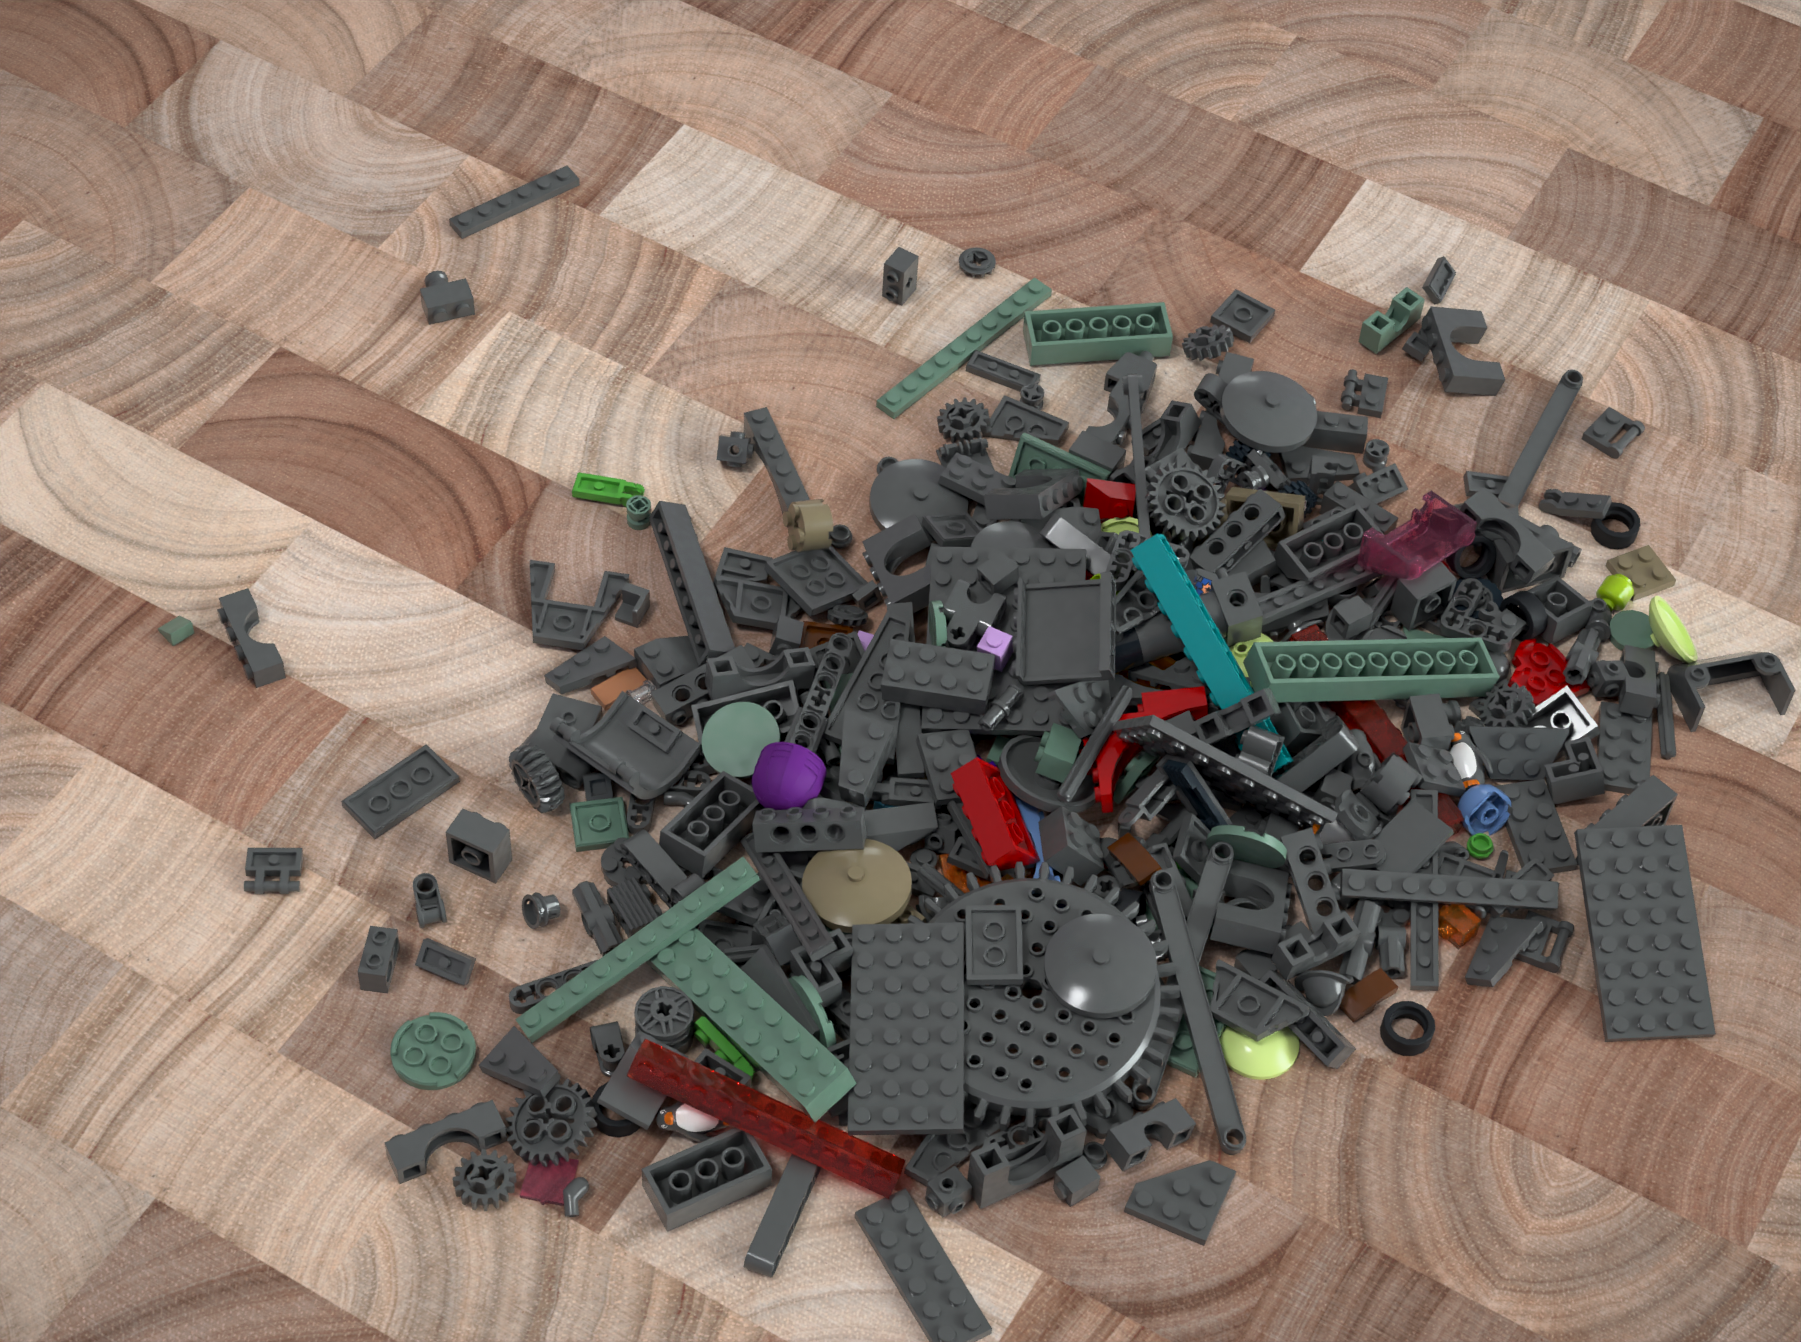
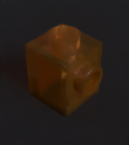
[1438,904,1482,950]

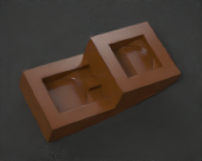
[1107,832,1162,886]
[1339,968,1398,1022]

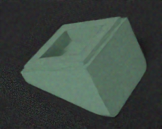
[158,616,194,646]

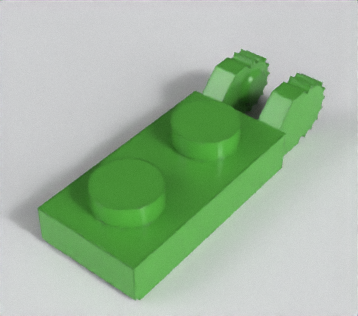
[572,472,645,507]
[694,1016,754,1080]

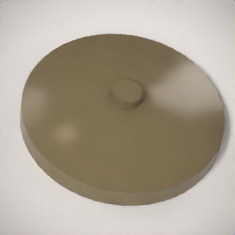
[802,839,912,933]

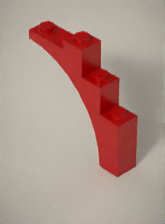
[1079,686,1208,813]

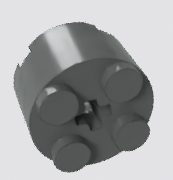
[1360,752,1423,816]

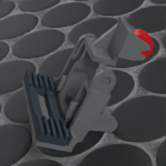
[1100,754,1233,877]

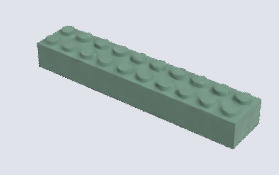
[1243,638,1500,703]
[646,927,857,1123]

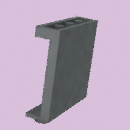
[1012,572,1116,685]

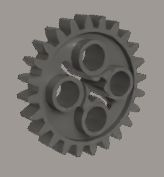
[1145,461,1226,541]
[506,1079,598,1167]

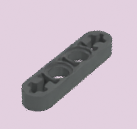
[509,960,597,1014]

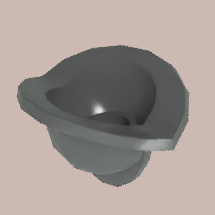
[1294,970,1354,1017]

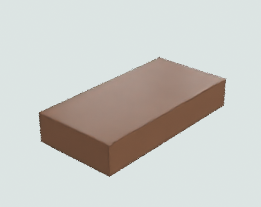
[591,667,649,711]

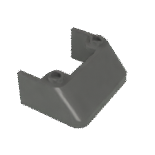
[1667,651,1796,732]

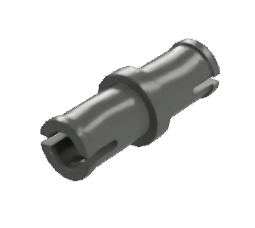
[978,684,1023,733]

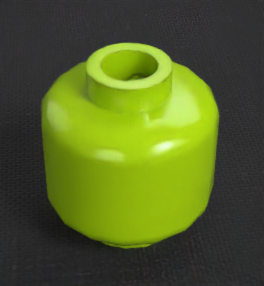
[1596,574,1634,611]

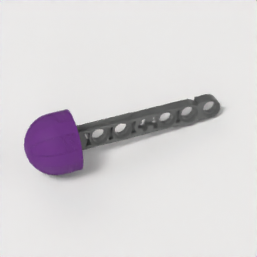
[752,633,852,810]

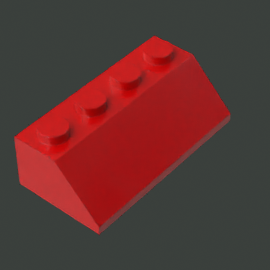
[951,757,1040,871]

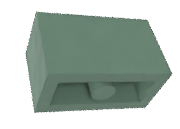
[1034,723,1082,783]

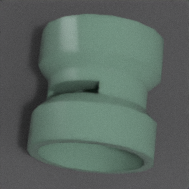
[626,495,651,530]

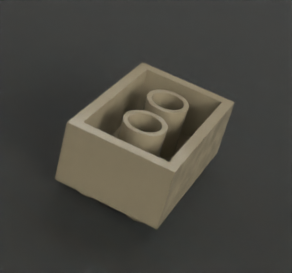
[1225,487,1305,549]

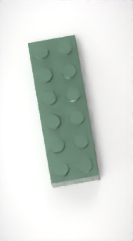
[1023,302,1173,366]

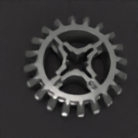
[509,742,565,813]

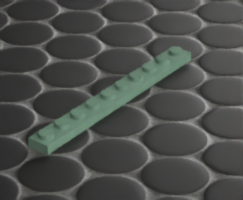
[876,277,1052,419]
[515,857,760,1043]

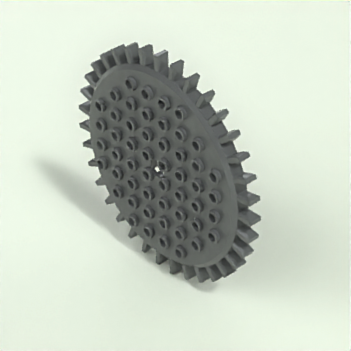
[908,862,1180,1134]

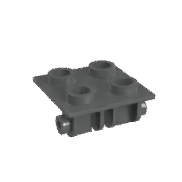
[936,437,994,470]

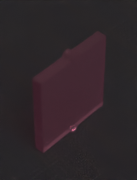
[520,1157,579,1206]

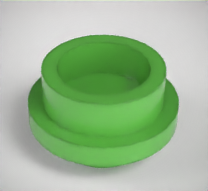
[1466,833,1493,859]

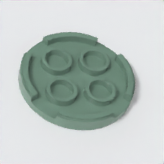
[702,702,781,779]
[1206,825,1287,868]
[788,975,836,1048]
[390,1012,476,1090]

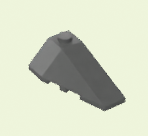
[1116,570,1194,635]
[832,802,939,851]

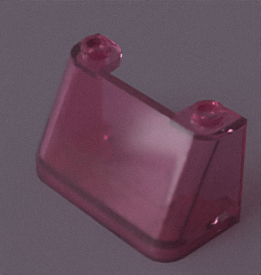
[1358,490,1477,580]

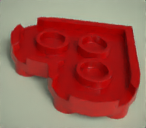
[1508,639,1590,707]

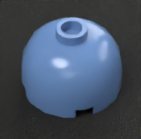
[1457,784,1511,836]

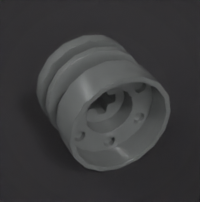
[634,986,694,1054]

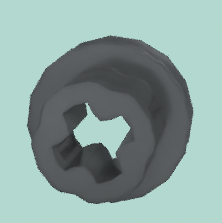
[522,892,561,929]

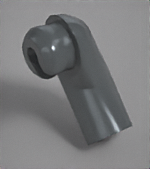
[1438,841,1469,860]

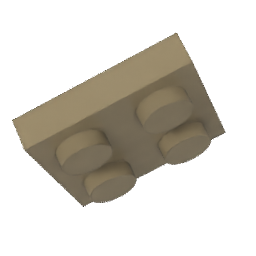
[1606,545,1676,601]

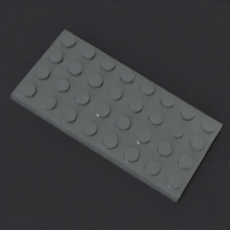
[1112,715,1338,827]
[1574,825,1716,1042]
[848,922,964,1136]

